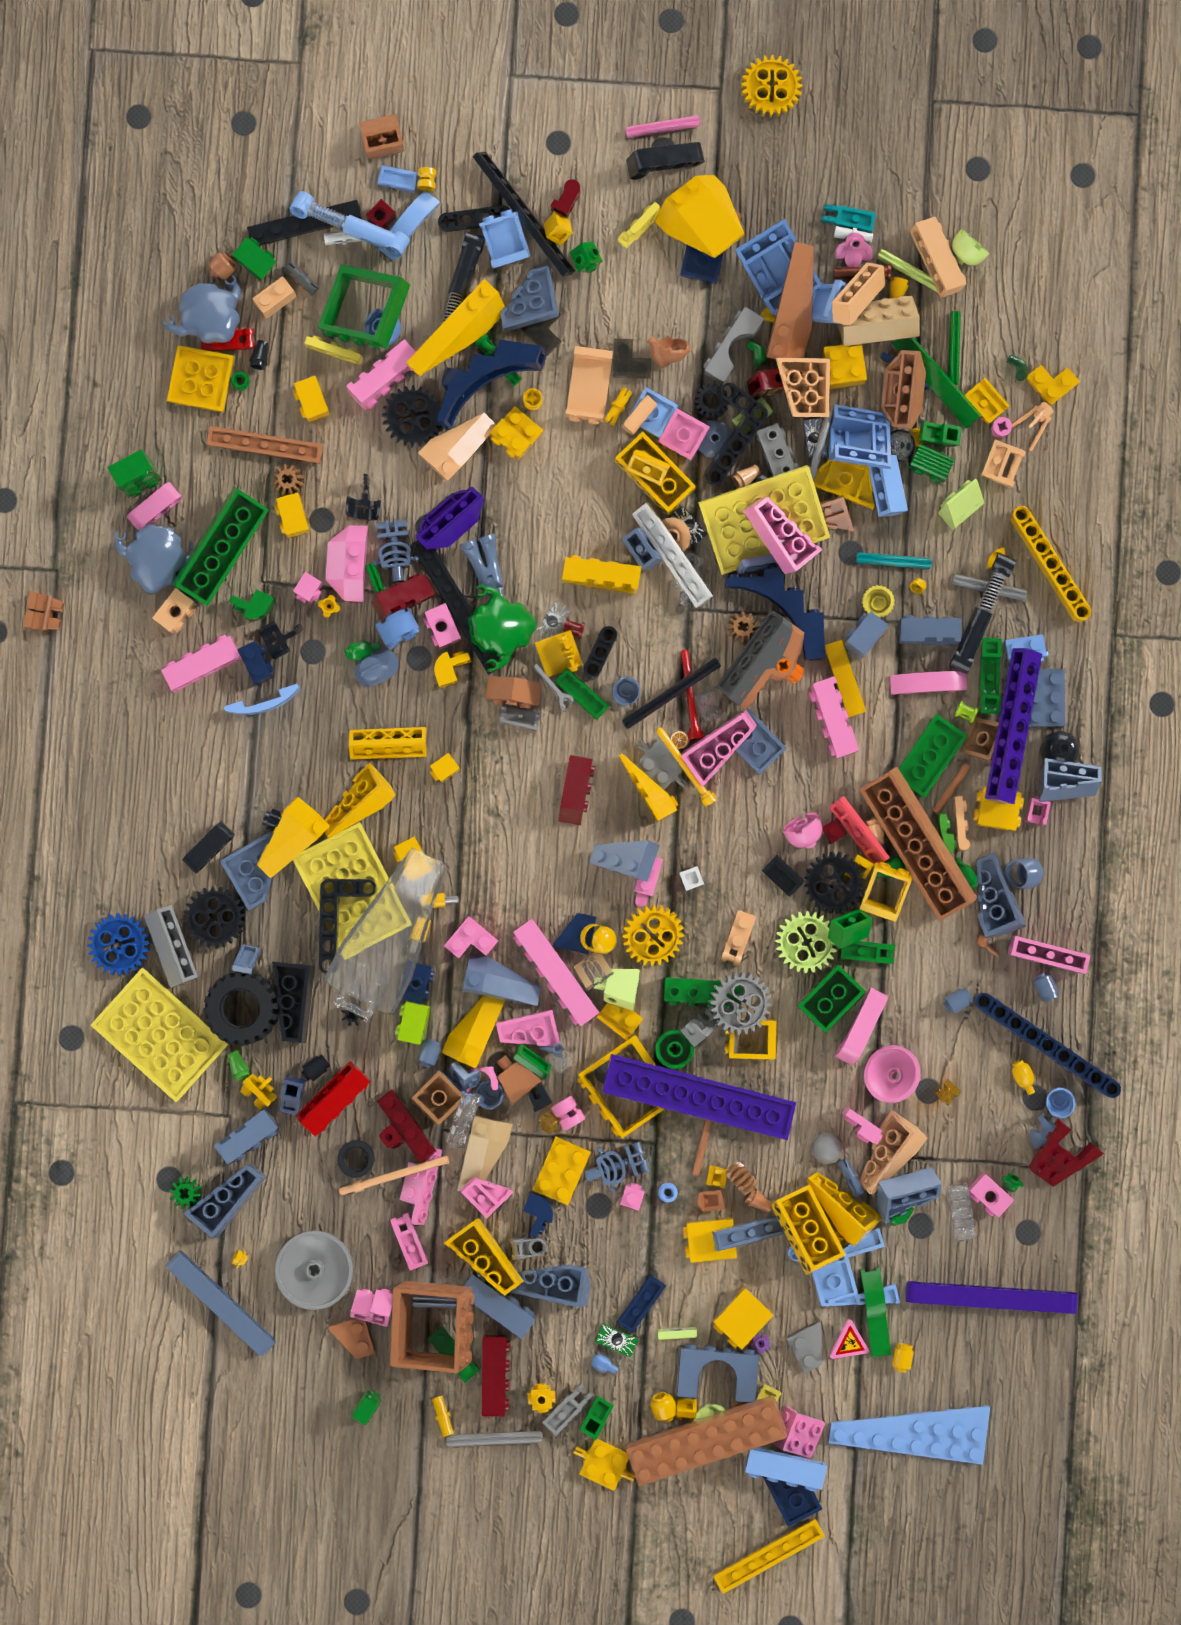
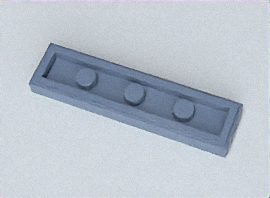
[712,1215,785,1251]

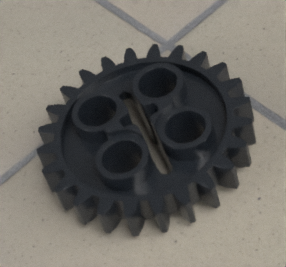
[382,385,442,448]
[804,851,867,914]
[183,886,247,949]

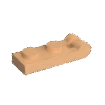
[952,796,970,851]
[720,910,756,967]

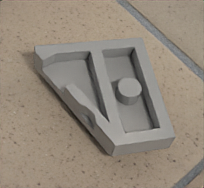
[787,1321,822,1373]

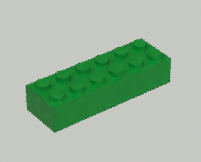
[172,488,269,606]

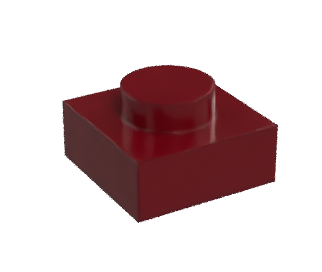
[822,818,848,844]

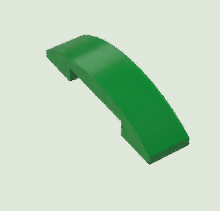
[979,638,1002,714]

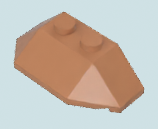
[881,350,926,429]

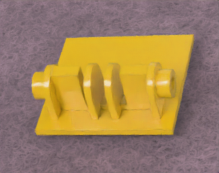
[535,630,583,677]

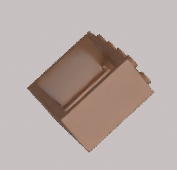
[390,1281,475,1373]

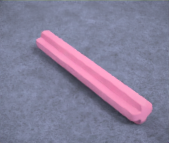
[626,116,700,138]

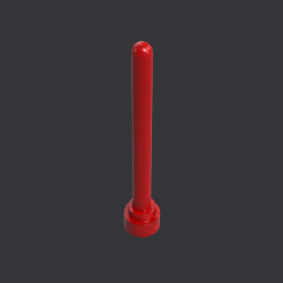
[681,649,704,741]

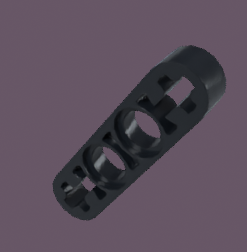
[438,205,510,232]

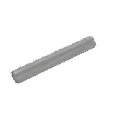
[952,574,1027,601]

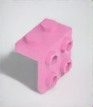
[772,1405,825,1458]

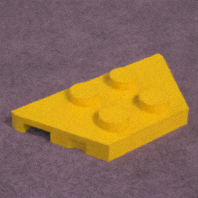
[814,459,875,510]

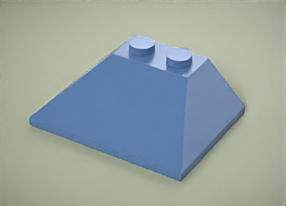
[735,219,822,315]
[829,404,891,469]

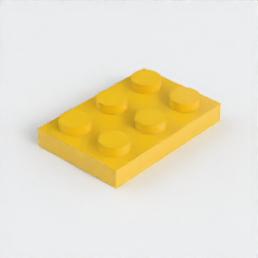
[532,1136,591,1205]

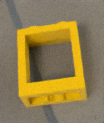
[859,862,912,922]
[724,1019,776,1060]

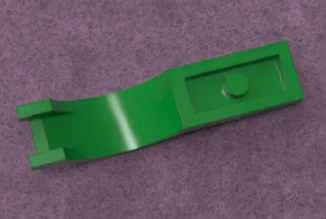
[860,1267,891,1357]

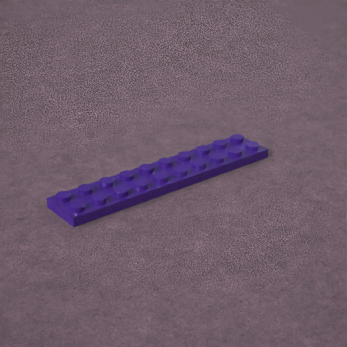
[602,1054,796,1140]

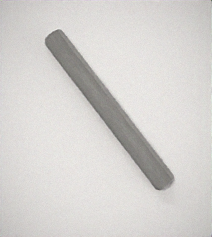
[446,1431,543,1447]

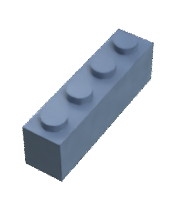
[464,1272,536,1339]

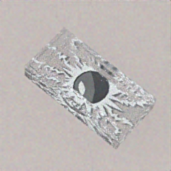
[535,600,572,639]

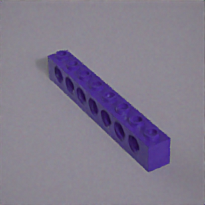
[985,648,1042,804]

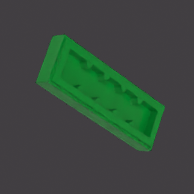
[554,668,609,720]

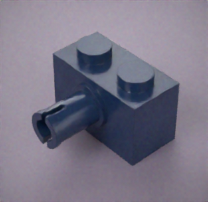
[399,961,435,1004]

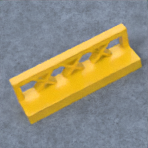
[349,727,427,760]

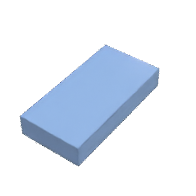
[377,165,418,193]

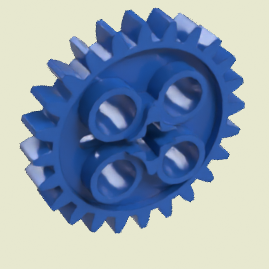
[87,913,151,976]

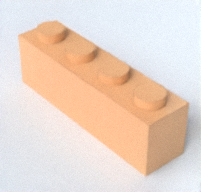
[910,217,966,298]
[832,262,885,325]

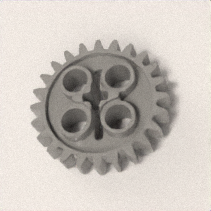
[709,971,772,1035]

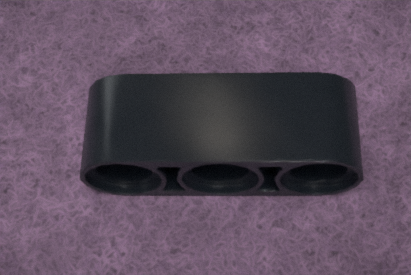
[584,626,617,680]
[182,821,235,874]

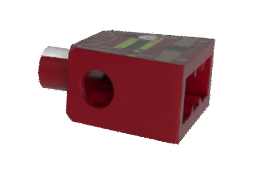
[746,369,784,399]

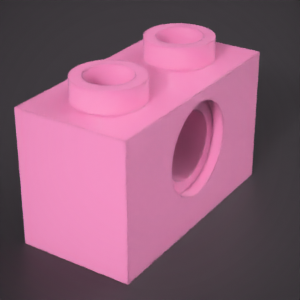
[423,603,461,649]
[967,1172,1014,1217]

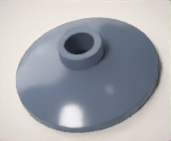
[698,421,733,459]

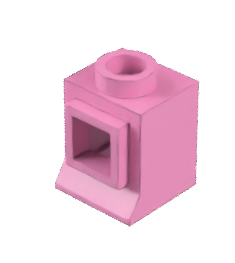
[1024,795,1051,825]

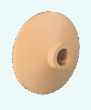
[662,517,691,552]

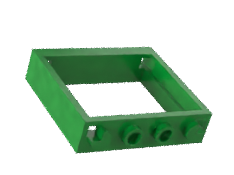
[317,264,411,349]

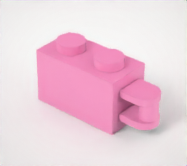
[634,857,663,907]

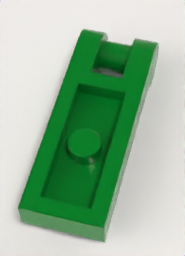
[840,941,896,964]

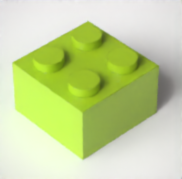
[395,1001,431,1045]

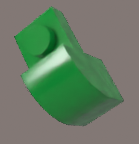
[229,589,275,621]

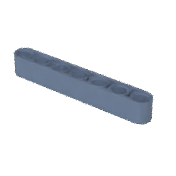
[166,1250,276,1357]

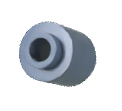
[1033,972,1059,1002]
[943,988,973,1014]
[417,1038,441,1068]

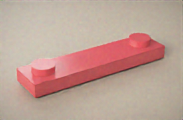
[829,796,890,866]

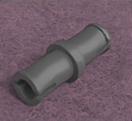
[283,261,319,296]

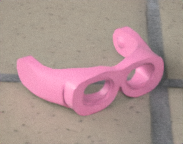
[465,1067,498,1093]

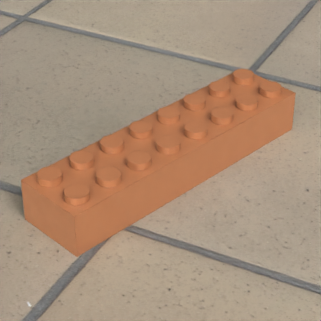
[859,767,977,921]
[626,1395,787,1486]

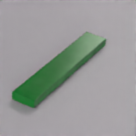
[892,337,982,429]

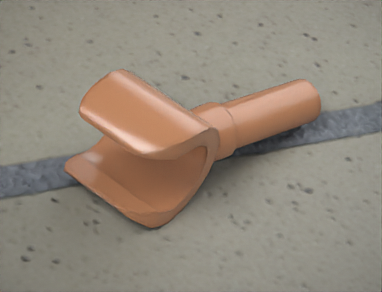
[976,934,999,957]

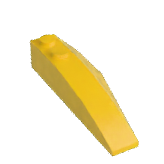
[406,279,505,377]

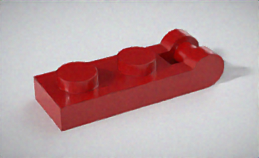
[201,328,255,352]

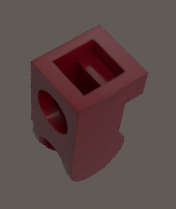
[551,179,580,218]

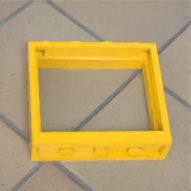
[577,1034,664,1139]

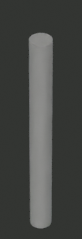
[810,411,833,482]

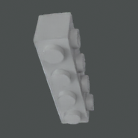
[755,423,799,477]
[144,905,198,988]

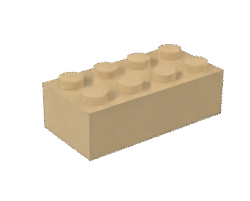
[837,296,920,346]

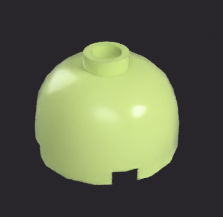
[952,228,990,266]

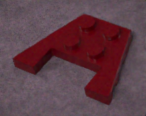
[1028,1118,1104,1187]

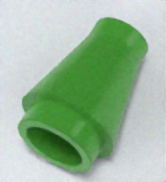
[228,1051,250,1081]

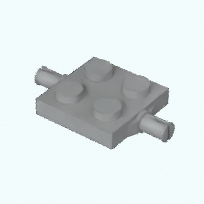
[635,738,689,790]

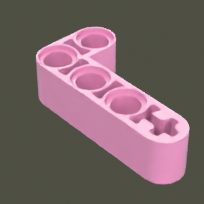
[835,987,888,1065]

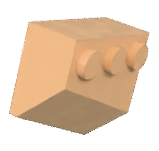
[776,358,830,417]

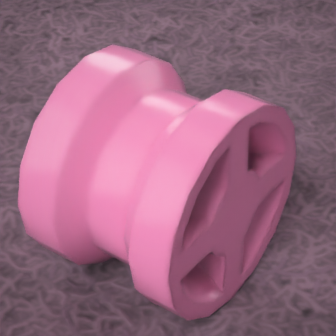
[991,417,1012,439]

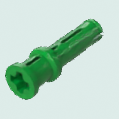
[474,334,522,387]

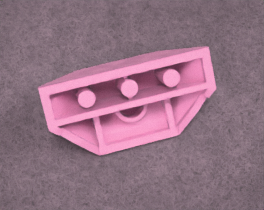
[326,525,368,602]

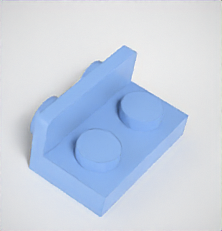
[1004,634,1049,664]

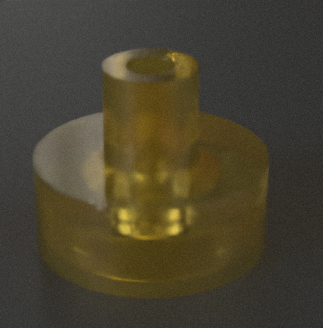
[539,1113,560,1134]

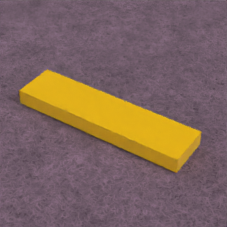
[825,640,866,718]

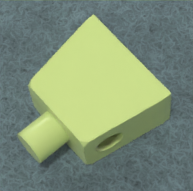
[594,969,640,1010]

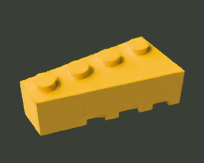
[562,555,642,595]
[444,1218,524,1296]

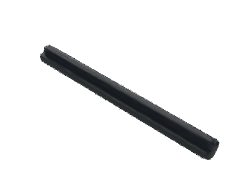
[622,658,721,729]

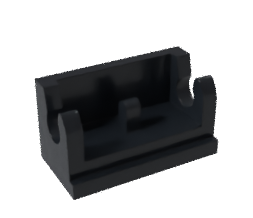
[761,855,805,897]
[529,1083,552,1112]

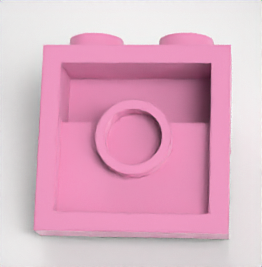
[842,1107,883,1145]

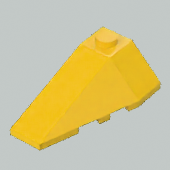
[619,754,678,822]
[325,763,396,838]
[441,996,505,1068]
[806,1172,882,1246]

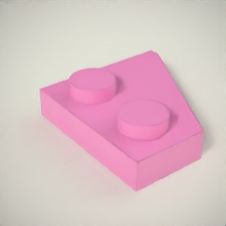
[460,1177,513,1219]

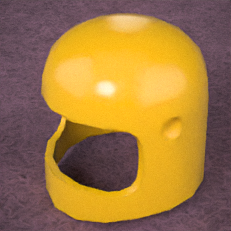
[580,924,616,954]

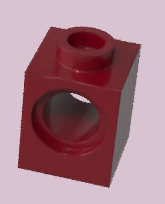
[366,199,396,229]

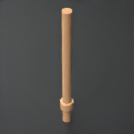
[339,1156,449,1195]

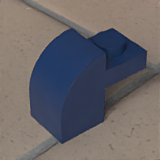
[279,1075,306,1115]
[523,1191,553,1238]

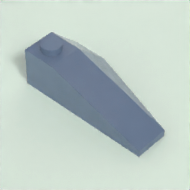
[462,954,541,1007]
[510,1265,591,1307]

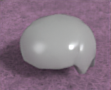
[813,1133,842,1165]

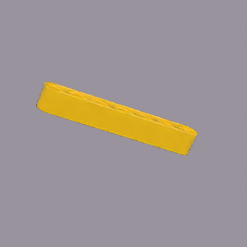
[1010,506,1091,622]

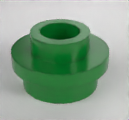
[231,371,250,391]

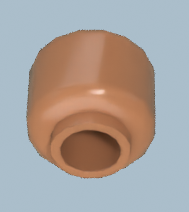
[208,252,236,281]

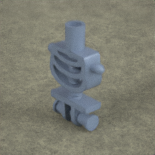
[373,519,419,583]
[585,1141,651,1192]

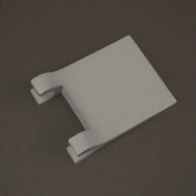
[534,664,574,712]

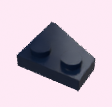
[552,913,596,954]

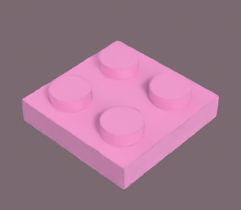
[658,408,710,461]

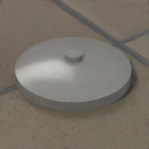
[275,1230,354,1310]

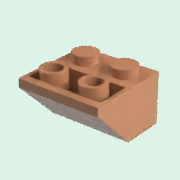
[359,114,405,160]

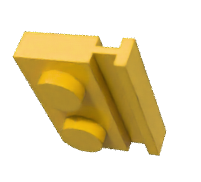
[965,378,1010,425]
[596,1002,643,1040]

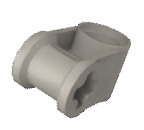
[509,1236,547,1260]

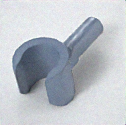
[540,1043,565,1058]

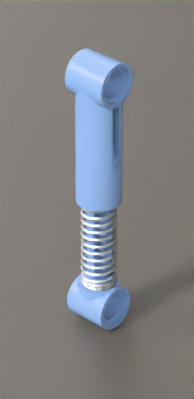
[289,191,410,258]

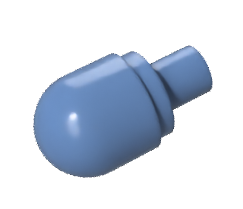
[591,1354,618,1374]

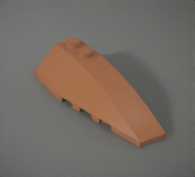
[766,241,813,359]

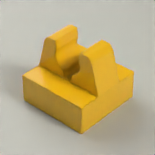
[705,1165,728,1189]
[676,1398,697,1422]

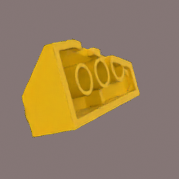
[257,796,330,878]

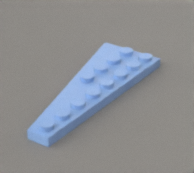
[828,1405,990,1465]

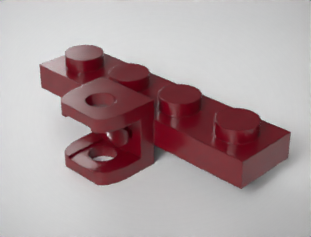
[377,1089,437,1163]

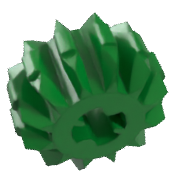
[169,1176,202,1210]

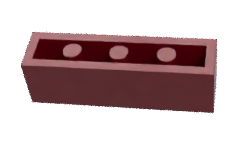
[481,1335,510,1417]

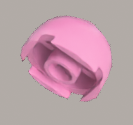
[783,813,822,849]

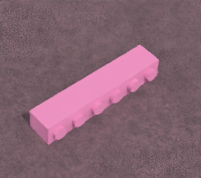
[513,919,599,1026]

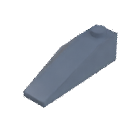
[977,853,1026,938]

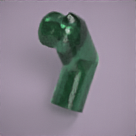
[1007,354,1029,381]

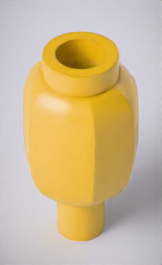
[1012,1059,1035,1095]

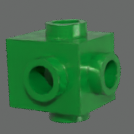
[569,241,603,273]

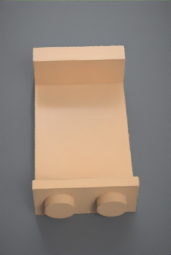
[565,346,613,424]

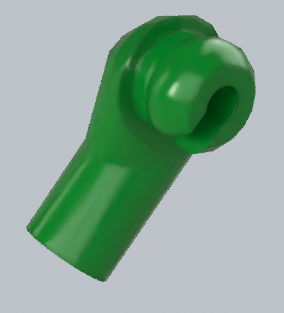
[746,339,766,367]
[889,1207,914,1226]

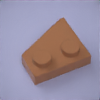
[820,495,854,532]
[328,1318,375,1359]

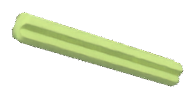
[877,249,937,292]

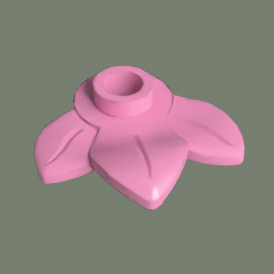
[835,233,873,267]

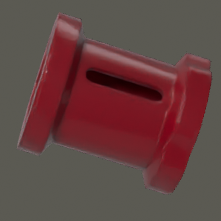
[563,618,585,639]

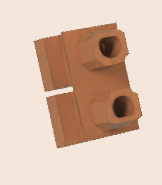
[23,591,65,632]

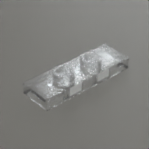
[445,1093,481,1148]

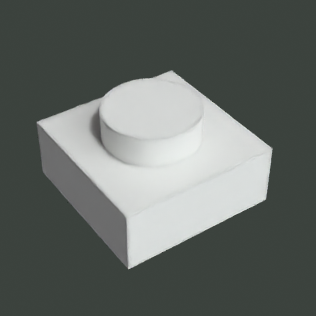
[679,866,704,891]

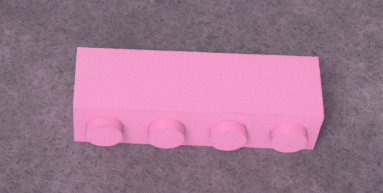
[161,635,242,692]
[1007,936,1091,974]

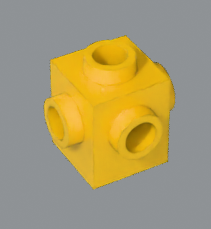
[527,1383,556,1413]

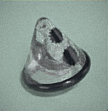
[890,429,915,462]

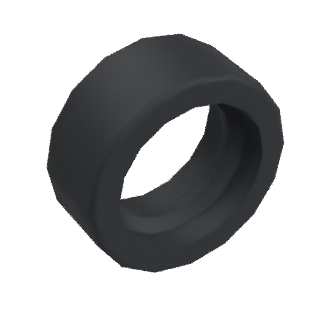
[337,1140,375,1178]

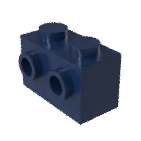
[238,641,274,686]

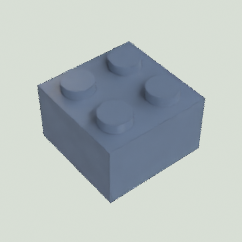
[844,611,889,660]

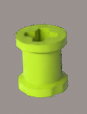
[954,701,979,724]

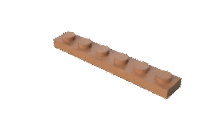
[207,426,323,464]

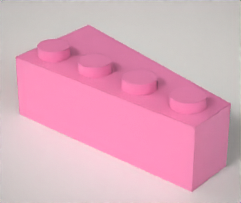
[346,339,416,411]
[743,497,822,574]
[808,676,859,759]
[681,710,757,787]

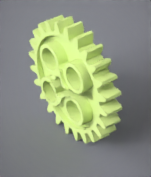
[775,911,837,973]

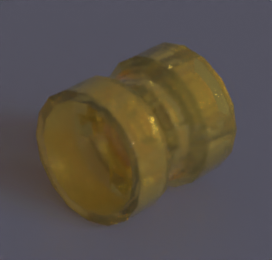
[934,1079,962,1106]

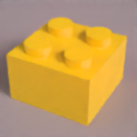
[822,344,867,389]

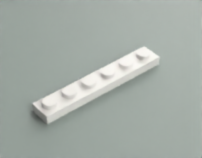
[632,502,713,608]

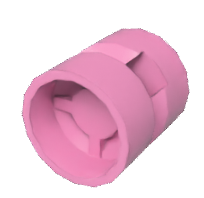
[551,1095,586,1131]

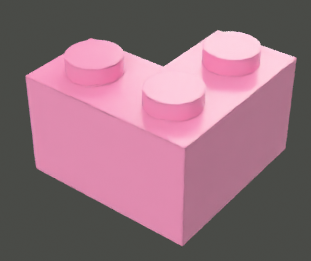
[444,916,499,958]
[350,1289,393,1327]

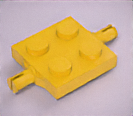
[573,1438,635,1491]

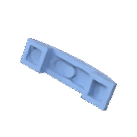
[378,191,440,261]
[224,684,300,715]

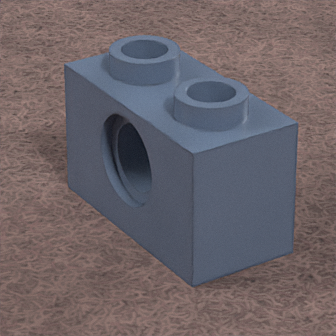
[622,528,663,571]

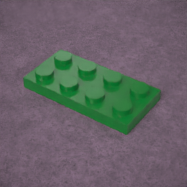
[898,714,968,799]

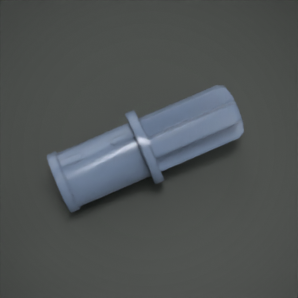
[837,1158,864,1197]

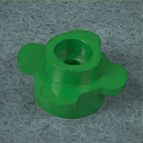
[1002,1173,1023,1192]

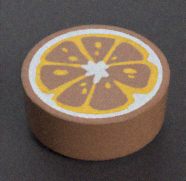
[670,730,689,750]

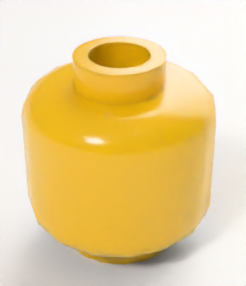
[650,1392,677,1423]

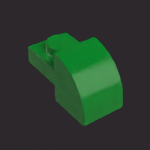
[919,421,962,447]
[579,1396,614,1440]

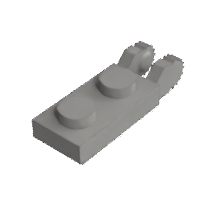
[542,1384,592,1436]

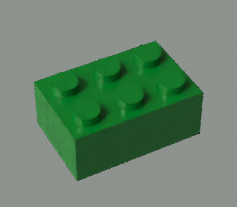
[107,449,162,498]
[796,964,866,1033]

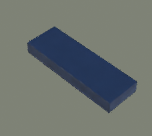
[617,1274,666,1333]

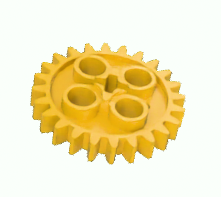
[741,55,803,118]
[621,904,684,966]

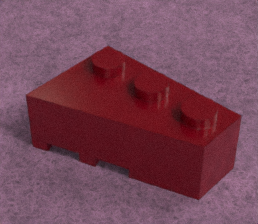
[371,574,435,622]
[558,755,595,825]

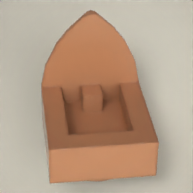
[696,1190,725,1211]

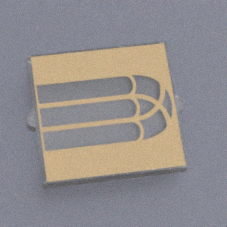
[573,952,614,991]

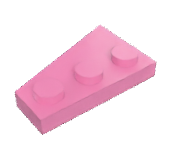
[496,1009,560,1046]

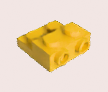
[490,406,544,460]

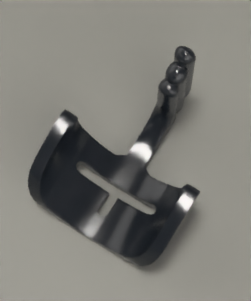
[346,474,381,521]
[260,621,303,659]

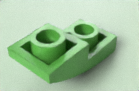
[937,814,957,854]

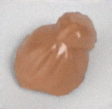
[647,336,691,368]

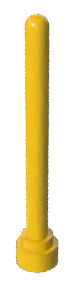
[656,727,717,807]

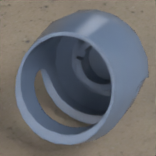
[1005,858,1044,889]
[1030,1114,1062,1150]

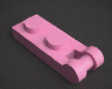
[390,1212,428,1271]

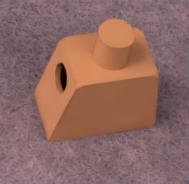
[497,1055,542,1104]

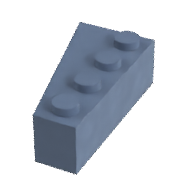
[183,1165,267,1238]

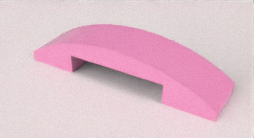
[890,671,967,695]

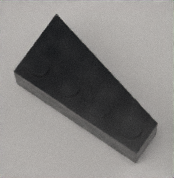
[272,962,315,1043]

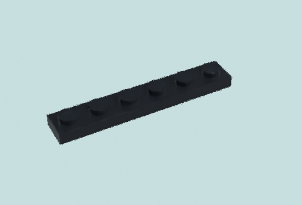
[247,200,362,245]

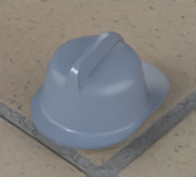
[355,649,399,687]

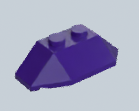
[416,486,484,549]

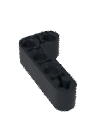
[626,142,705,180]

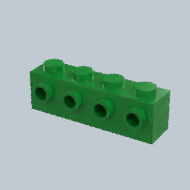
[664,977,741,1008]

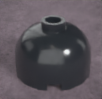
[1040,731,1080,762]

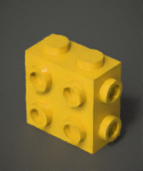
[973,786,1024,831]

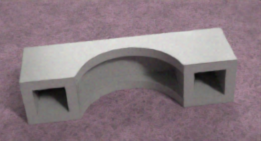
[703,307,764,384]

